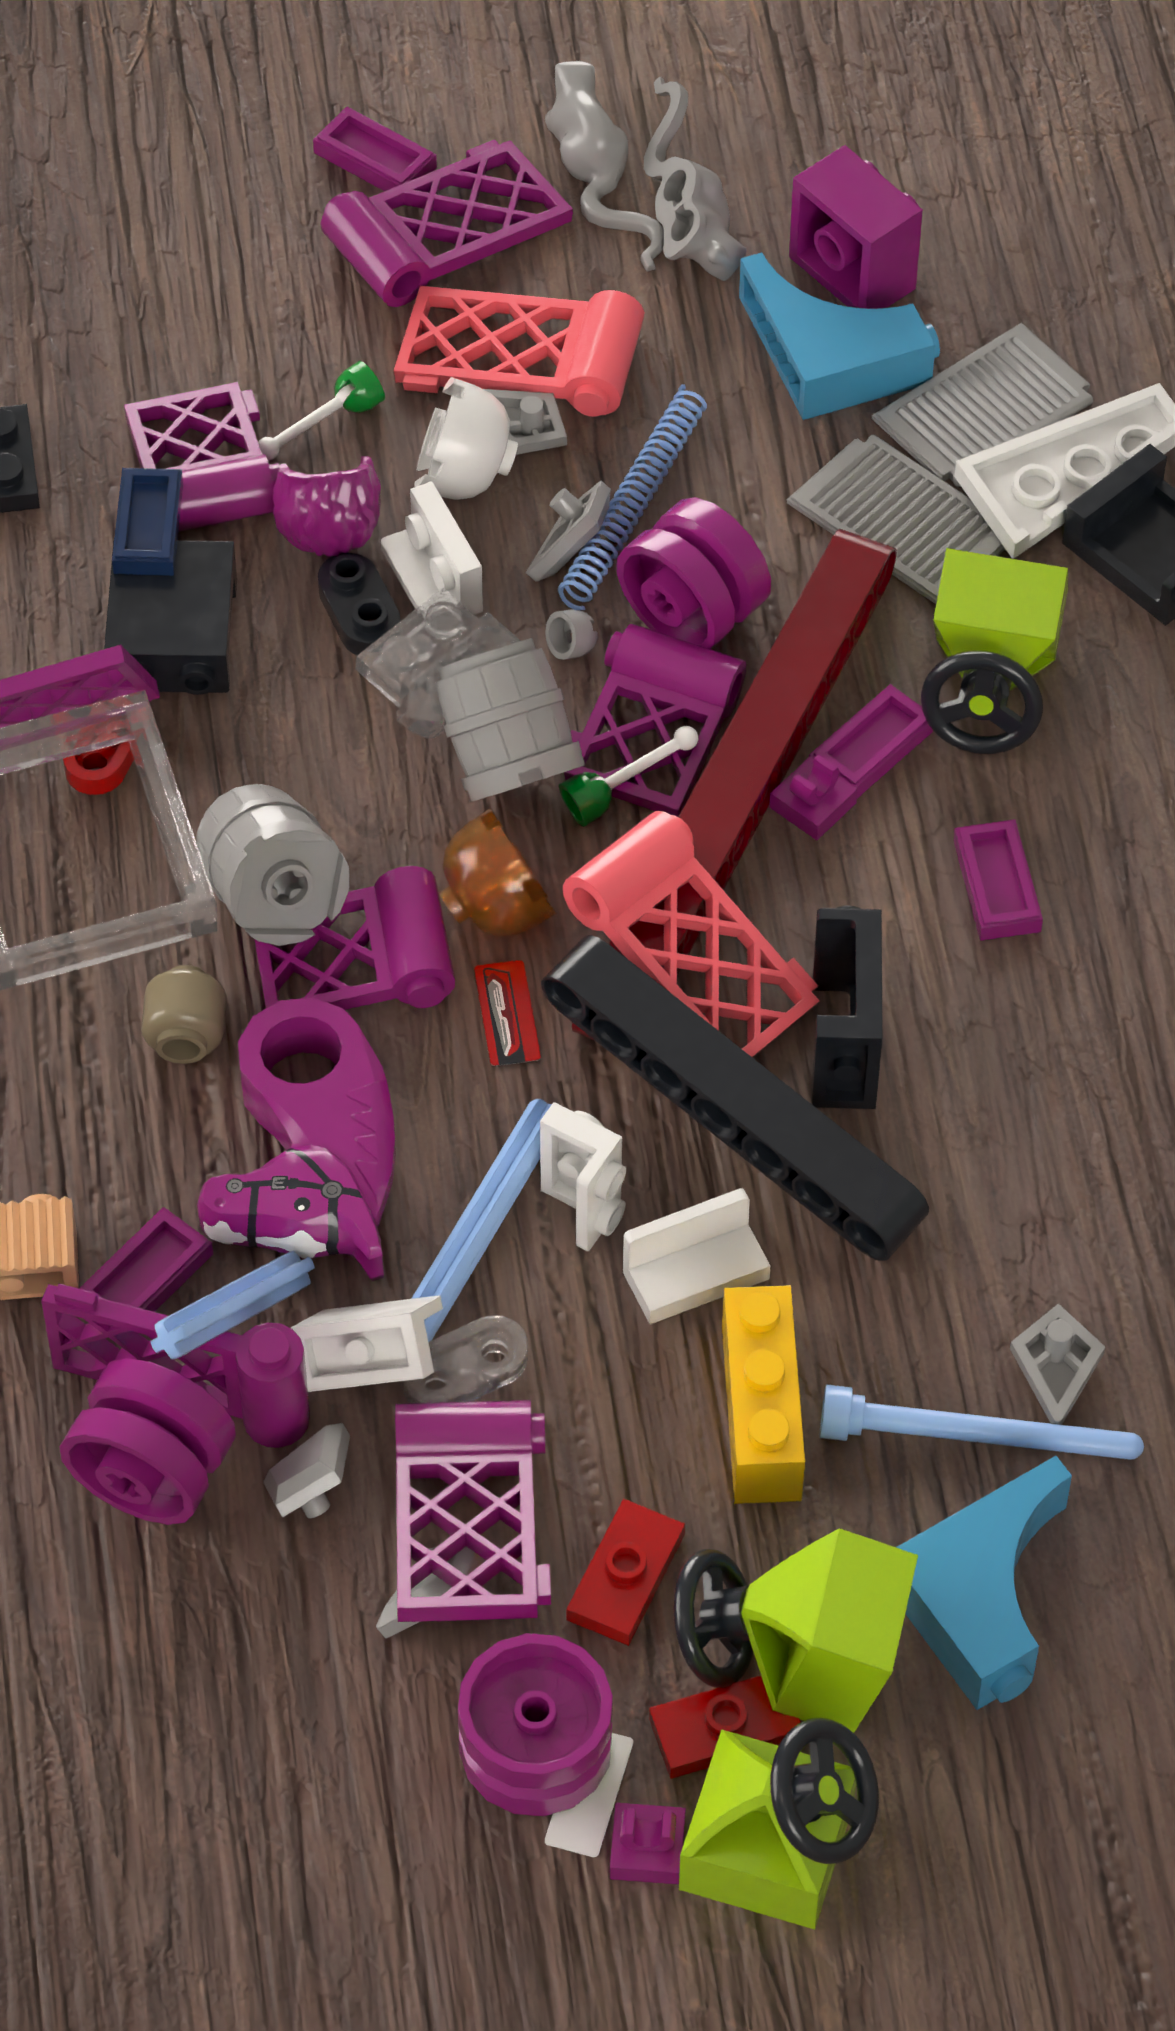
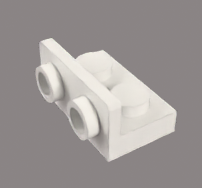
[381,481,483,630]

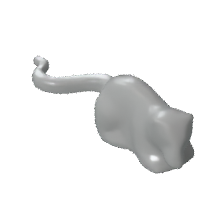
[545,61,664,272]
[643,77,747,281]

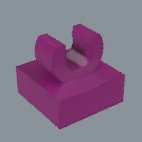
[770,754,857,841]
[610,1802,686,1885]

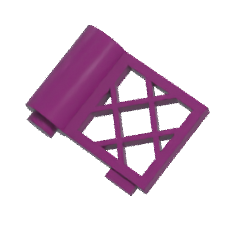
[124,382,280,532]
[564,624,747,817]
[255,866,455,1010]

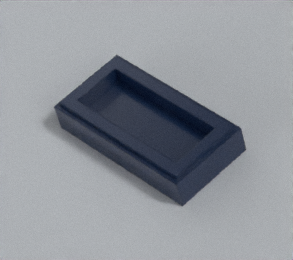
[112,468,183,576]

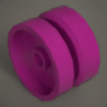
[617,497,771,649]
[59,1358,236,1525]
[458,1633,613,1816]

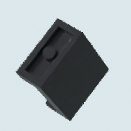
[1062,444,1175,626]
[104,540,237,695]
[812,906,883,1109]

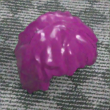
[272,456,381,557]

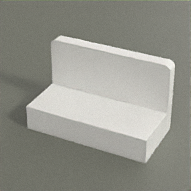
[623,1188,770,1325]
[290,1296,443,1392]

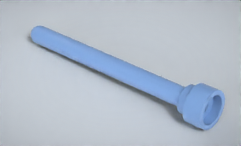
[820,1385,1144,1460]

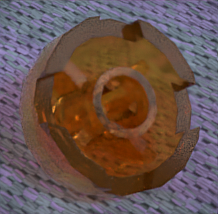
[439,809,557,937]

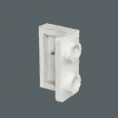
[540,1102,626,1251]

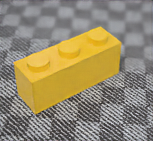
[722,1285,805,1504]

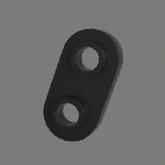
[318,553,401,658]

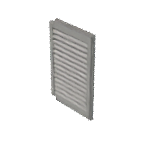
[872,323,1094,487]
[787,435,1005,604]

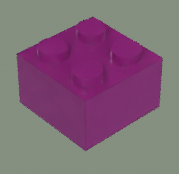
[789,145,923,309]

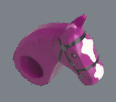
[197,997,396,1281]

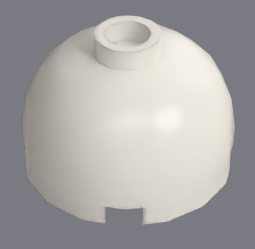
[414,377,518,500]

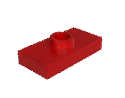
[566,1498,685,1646]
[649,1675,801,1779]

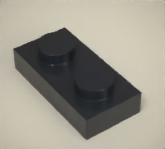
[0,404,40,513]

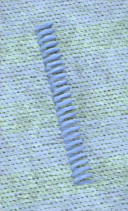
[558,384,707,611]

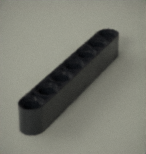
[541,935,929,1261]

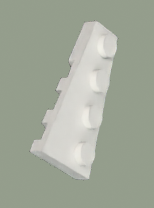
[954,383,1175,559]

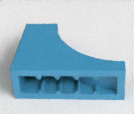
[739,252,940,420]
[896,1456,1072,1710]

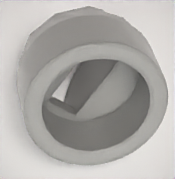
[545,609,598,660]

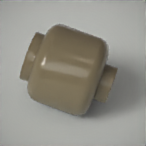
[141,965,227,1064]

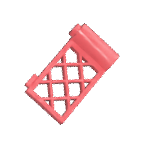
[394,286,645,417]
[563,811,819,1058]

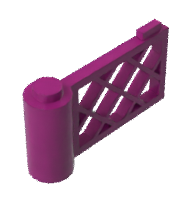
[320,139,573,307]
[0,645,160,744]
[41,1283,310,1448]
[395,1400,551,1622]

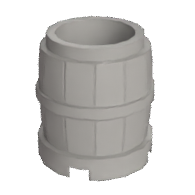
[436,638,585,802]
[196,784,349,946]

